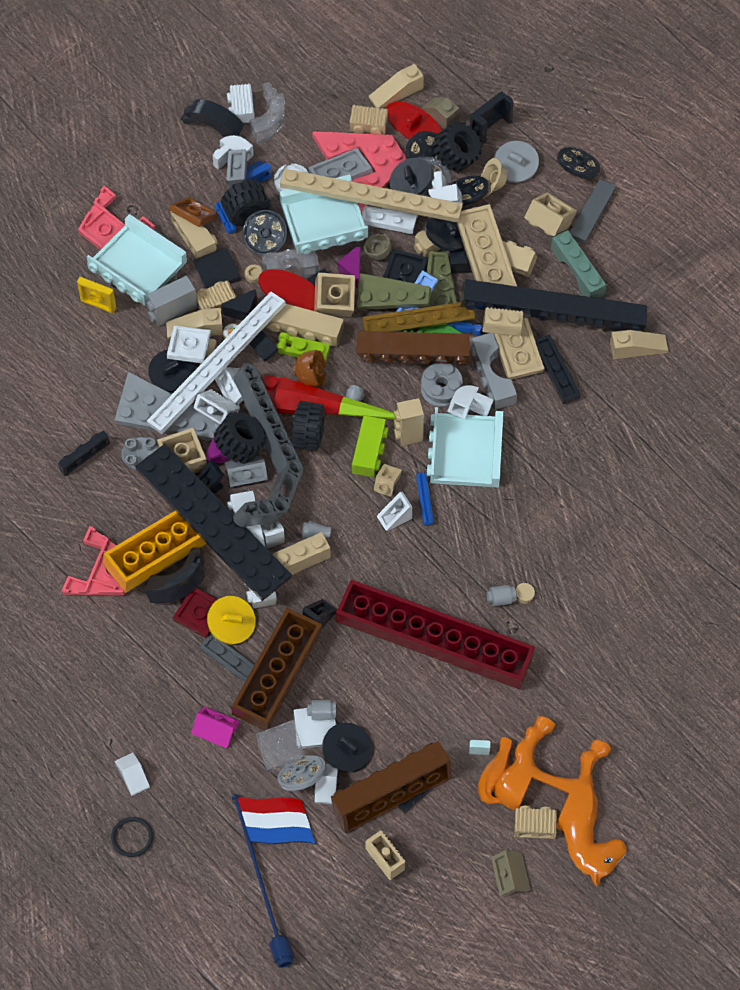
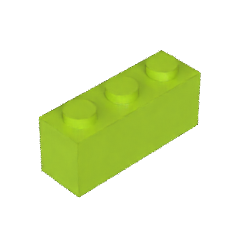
[352,415,389,477]

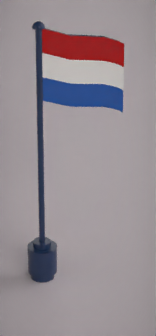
[232,794,315,968]

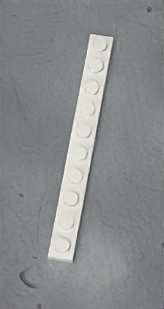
[147,292,286,434]

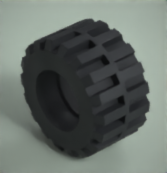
[433,122,482,172]
[221,180,271,226]
[292,401,325,451]
[214,411,266,463]

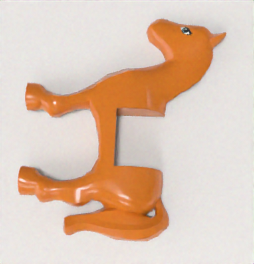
[477,716,627,887]

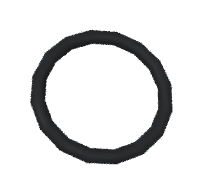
[111,817,153,857]

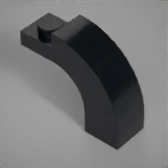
[181,99,245,138]
[144,548,205,603]

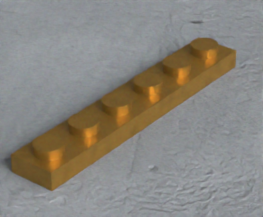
[362,302,475,332]

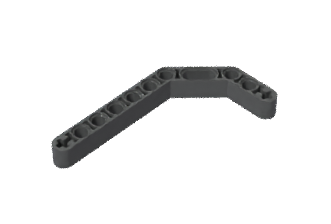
[233,363,303,527]

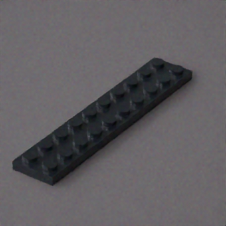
[135,443,292,601]

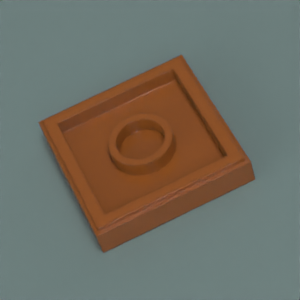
[169,197,218,227]

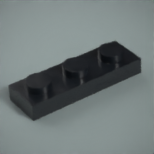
[58,430,110,476]

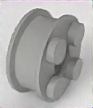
[421,363,463,407]

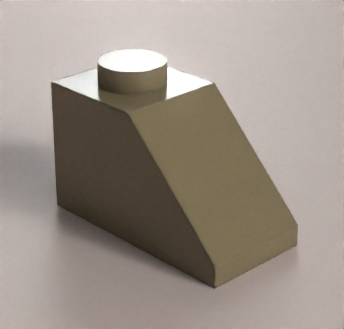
[422,97,459,128]

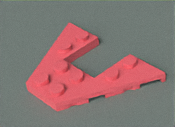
[312,131,406,212]

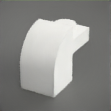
[213,136,254,170]
[428,171,462,203]
[448,385,494,419]

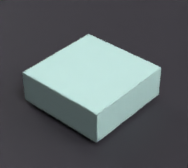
[469,740,490,755]

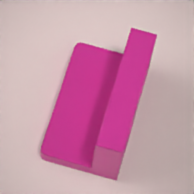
[191,706,240,748]

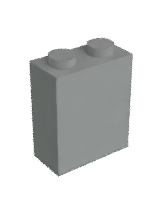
[146,276,197,327]

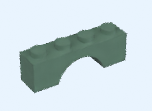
[551,230,606,298]

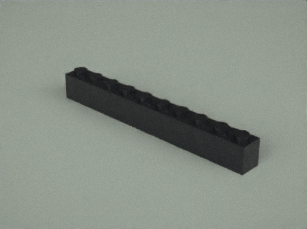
[460,279,647,332]

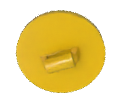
[207,596,256,645]

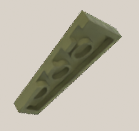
[423,251,457,308]
[357,273,431,310]

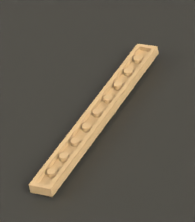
[280,168,463,222]

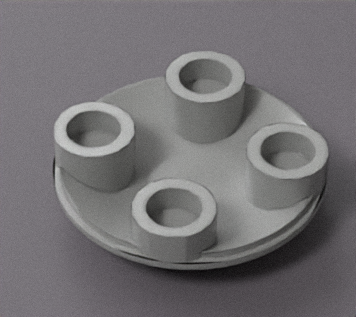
[122,437,158,470]

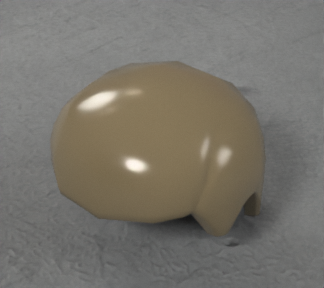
[364,234,392,261]

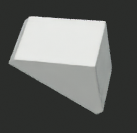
[377,492,412,531]
[260,521,285,549]
[115,753,150,796]
[315,764,338,804]

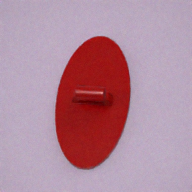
[386,101,442,139]
[258,269,315,311]

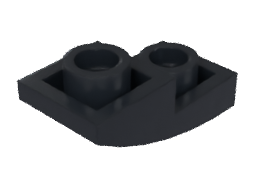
[249,330,279,362]

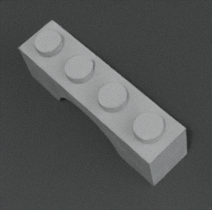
[472,333,517,410]

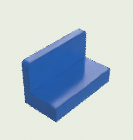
[246,161,272,183]

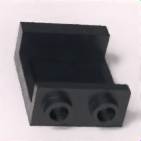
[470,91,514,145]

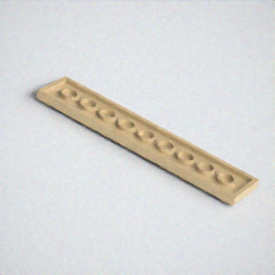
[456,204,544,380]

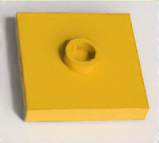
[77,277,116,313]

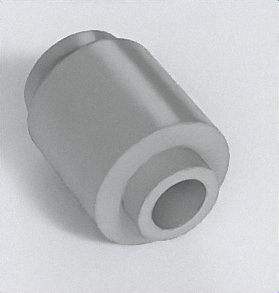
[486,585,516,607]
[307,700,336,720]

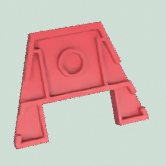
[78,186,155,250]
[62,526,125,595]

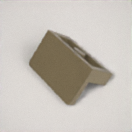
[491,850,531,897]

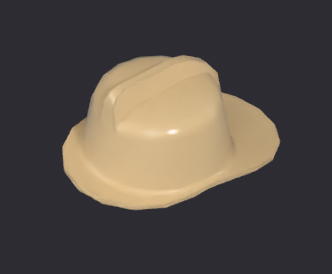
[481,158,507,199]

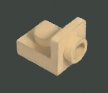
[374,464,402,496]

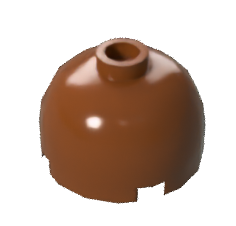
[293,350,326,387]

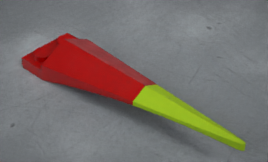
[263,374,395,420]

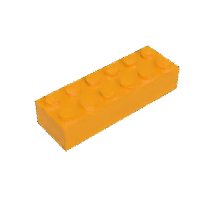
[103,511,207,593]

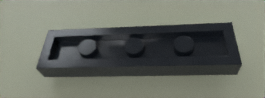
[535,334,581,404]

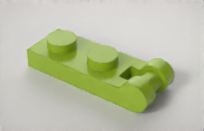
[276,332,330,362]

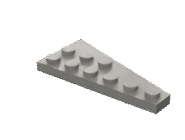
[115,372,220,441]

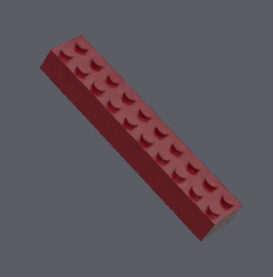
[336,579,535,690]

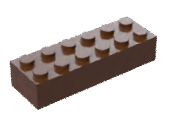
[356,331,473,366]
[232,608,322,732]
[331,741,452,834]

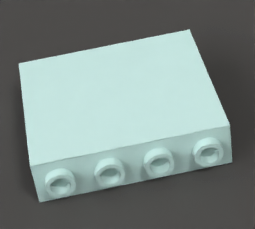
[280,175,368,255]
[87,214,187,306]
[427,407,503,488]

